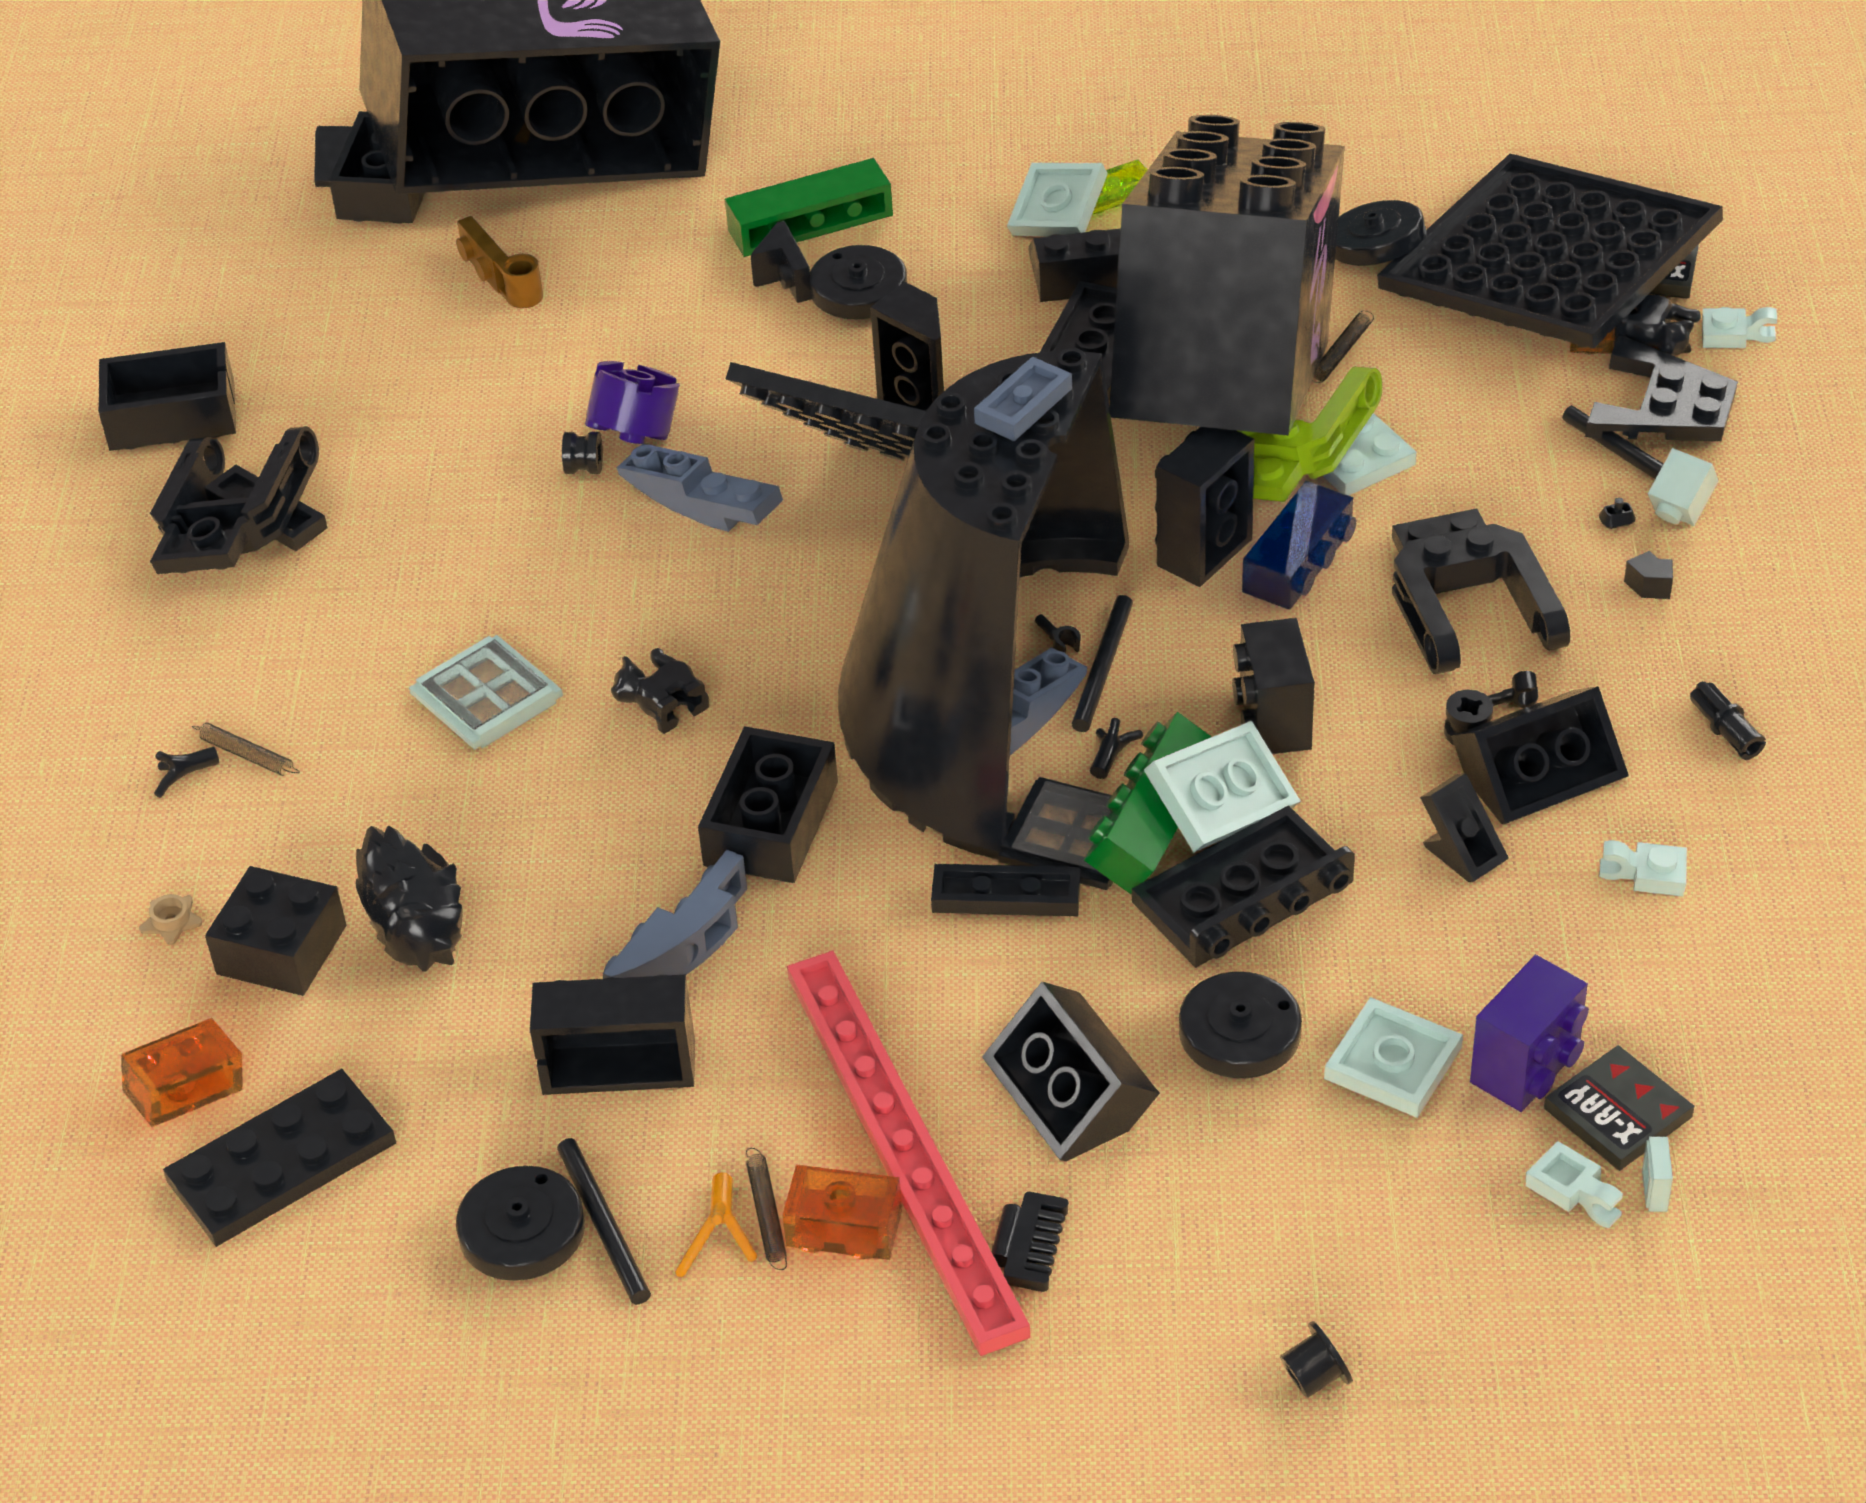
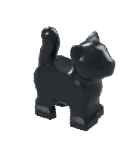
[1614,295,1701,356]
[611,648,709,734]

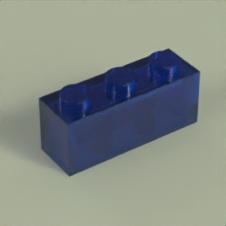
[1242,481,1357,610]

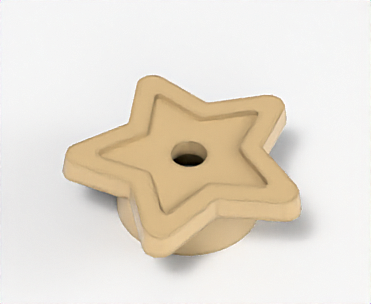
[139,894,202,945]

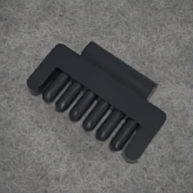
[991,1191,1069,1292]

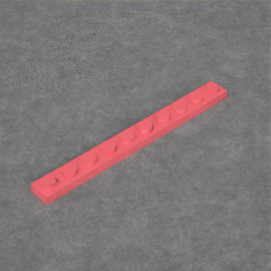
[787,950,1031,1356]

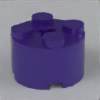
[585,361,680,444]

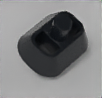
[1599,498,1636,529]

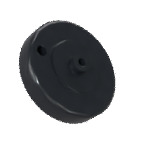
[1335,200,1426,266]
[809,245,908,320]
[1179,972,1302,1078]
[456,1166,585,1281]

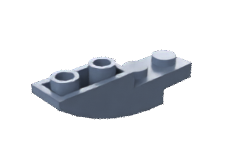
[616,444,783,532]
[1010,647,1087,755]
[603,850,747,979]

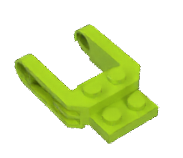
[1237,366,1383,502]

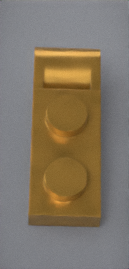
[456,216,543,308]

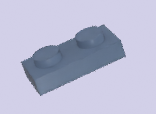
[974,357,1072,441]

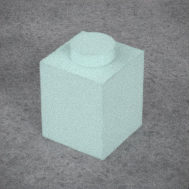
[1648,448,1719,526]

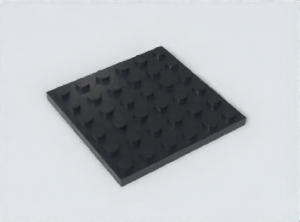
[1377,153,1723,349]
[725,362,926,461]

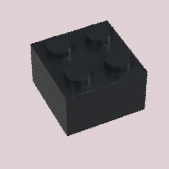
[1232,618,1315,754]
[205,866,347,996]

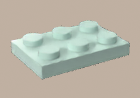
[1144,721,1301,853]

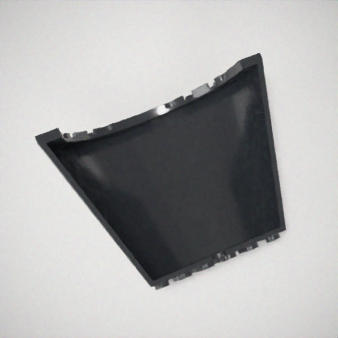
[838,348,1129,860]

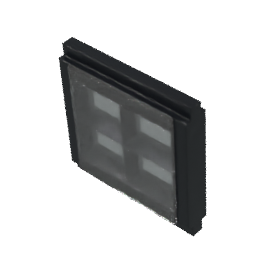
[998,777,1113,891]

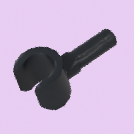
[1035,614,1081,653]
[1488,671,1538,708]

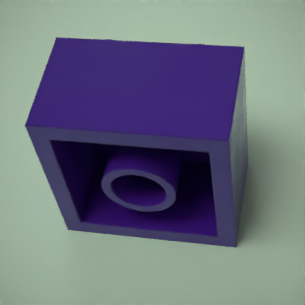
[1470,954,1589,1113]

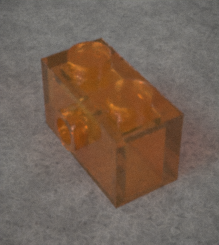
[121,1018,243,1127]
[782,1164,902,1260]

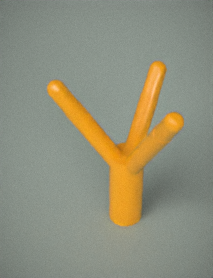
[675,1173,757,1277]

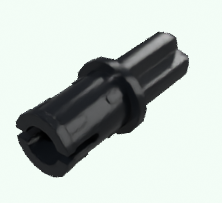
[1690,681,1766,760]

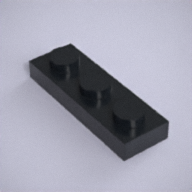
[204,464,327,551]
[931,864,1081,917]

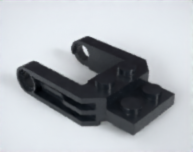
[150,426,319,574]
[1392,508,1570,674]

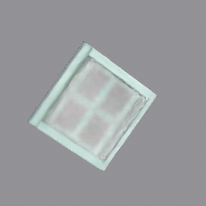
[409,635,563,750]

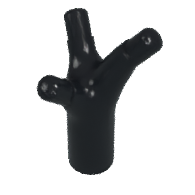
[1090,718,1143,779]
[154,746,219,798]

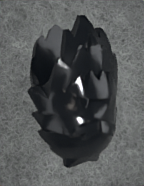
[356,826,463,972]

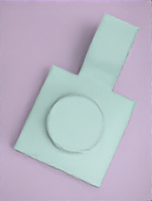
[1702,307,1777,348]
[1599,840,1687,897]
[1525,1141,1623,1228]

